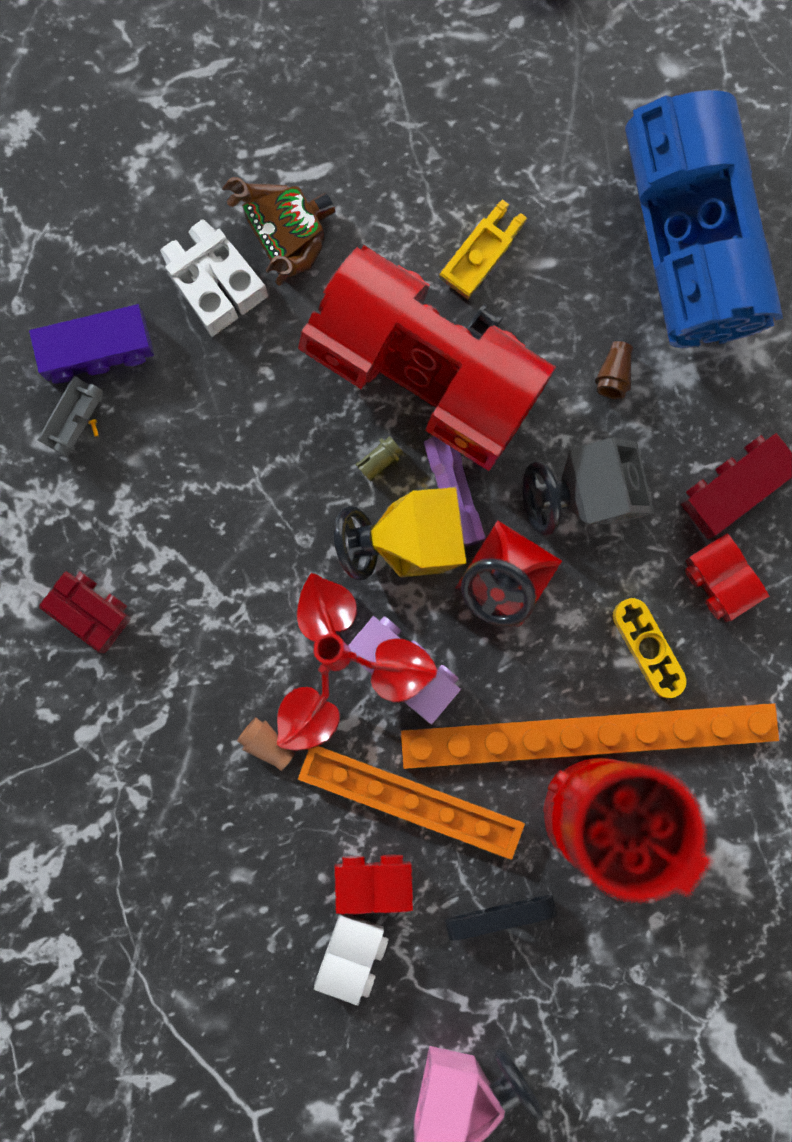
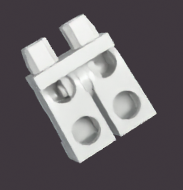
[160,220,269,337]

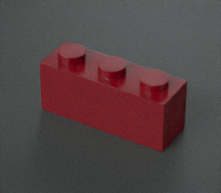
[681,433,792,540]

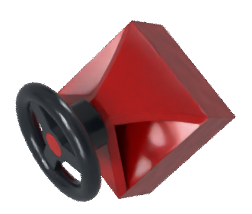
[456,521,562,627]

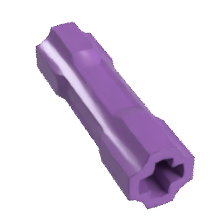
[424,437,486,547]

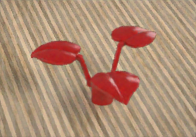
[277,573,438,751]

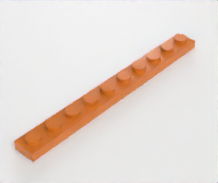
[401,703,779,769]

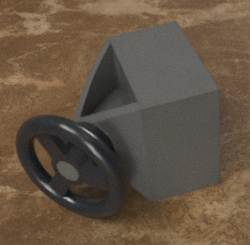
[522,437,654,536]

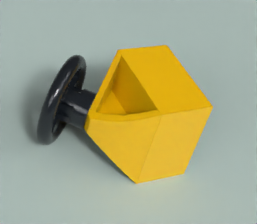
[334,487,466,581]

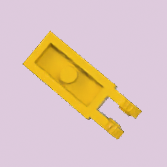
[439,199,527,300]

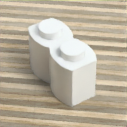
[314,914,388,1005]

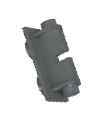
[37,375,103,458]

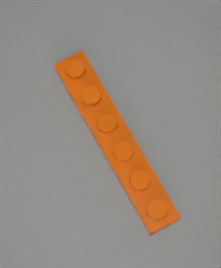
[298,746,525,860]

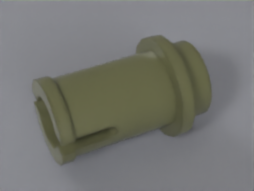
[355,436,404,482]

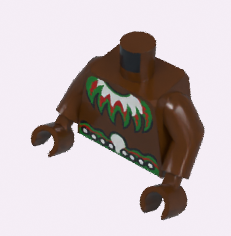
[222,177,336,285]

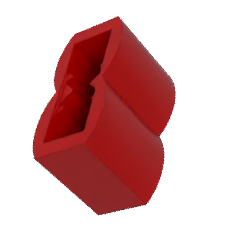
[685,533,769,622]
[335,854,413,914]

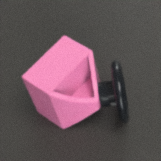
[413,1046,544,1142]

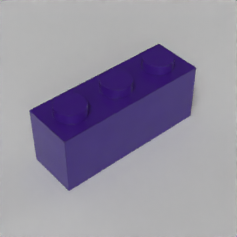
[29,304,154,384]

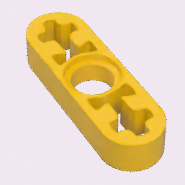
[613,598,686,698]

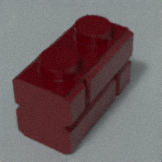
[38,571,132,654]

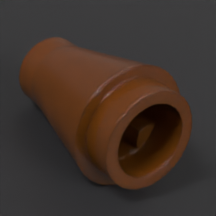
[595,341,633,399]

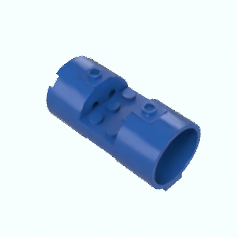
[625,90,783,348]

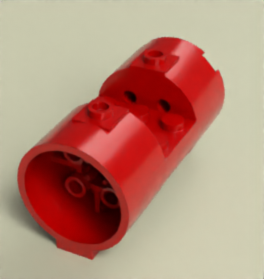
[298,245,556,471]
[543,758,713,901]

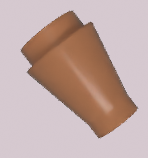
[237,717,295,771]

